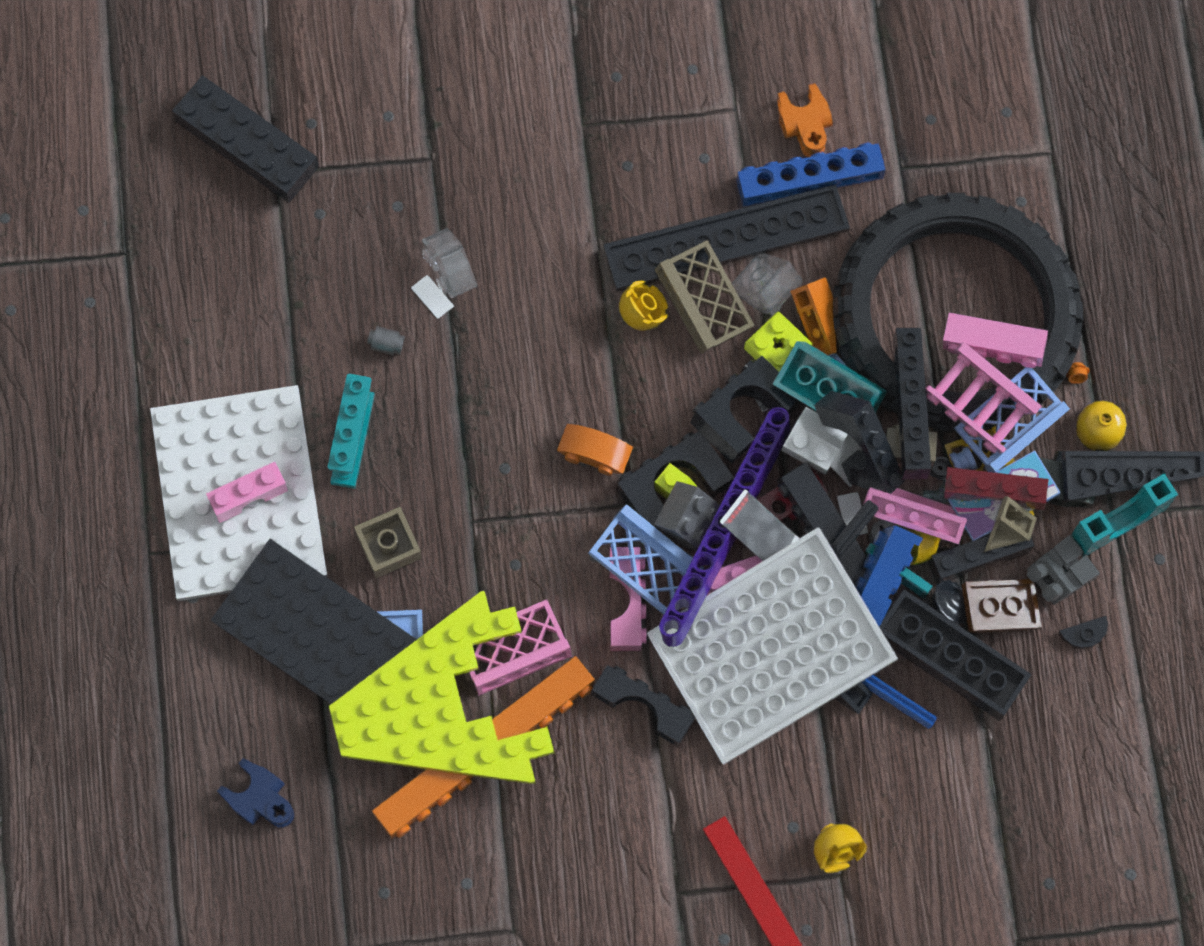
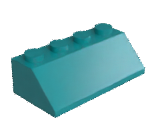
[773,341,888,413]

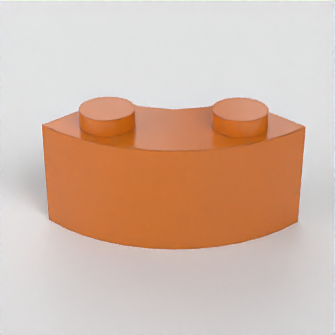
[557,424,633,476]

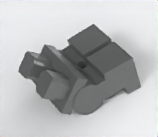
[1027,535,1100,605]

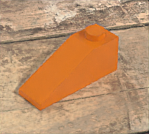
[790,277,836,355]

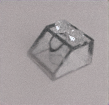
[732,253,803,316]

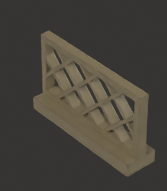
[654,240,754,354]

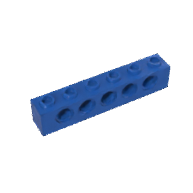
[736,143,886,207]

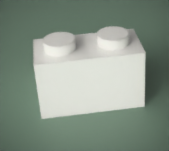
[782,407,848,475]

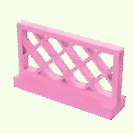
[469,600,572,696]

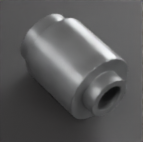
[367,326,405,356]

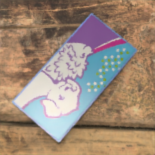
[948,451,1061,541]

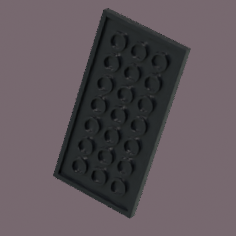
[211,538,417,704]

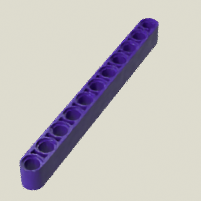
[659,407,791,647]

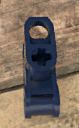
[217,758,294,828]

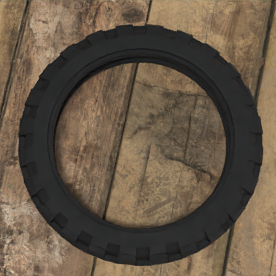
[833,192,1083,433]

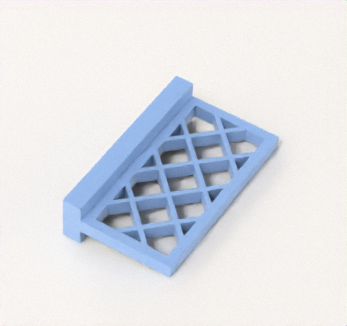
[954,367,1070,473]
[588,504,705,614]

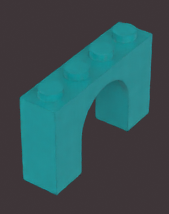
[1071,473,1178,558]

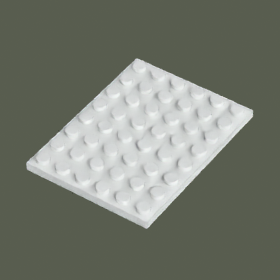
[150,385,327,601]
[647,528,898,764]

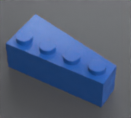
[855,525,923,627]

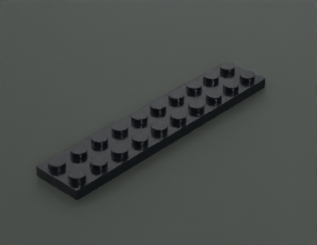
[603,184,850,292]

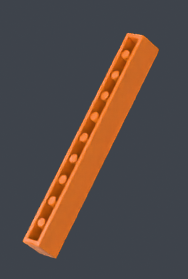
[372,656,595,839]

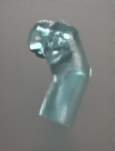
[922,479,948,503]

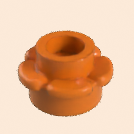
[1066,362,1090,384]

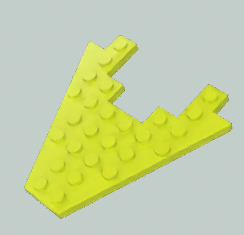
[329,591,554,784]

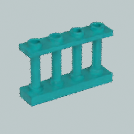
[328,374,375,489]

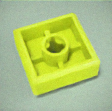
[744,312,812,372]

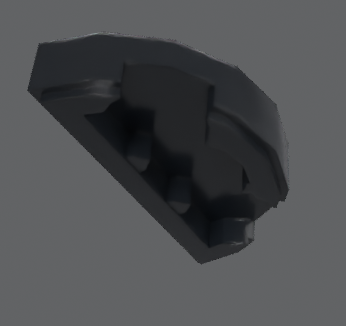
[1058,615,1108,649]

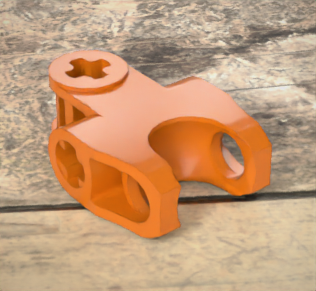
[777,84,833,158]

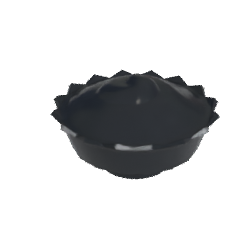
[932,579,967,625]

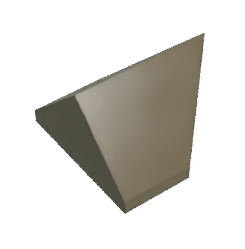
[984,496,1037,552]

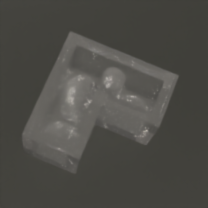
[421,228,478,298]

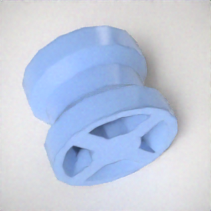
[949,446,978,470]

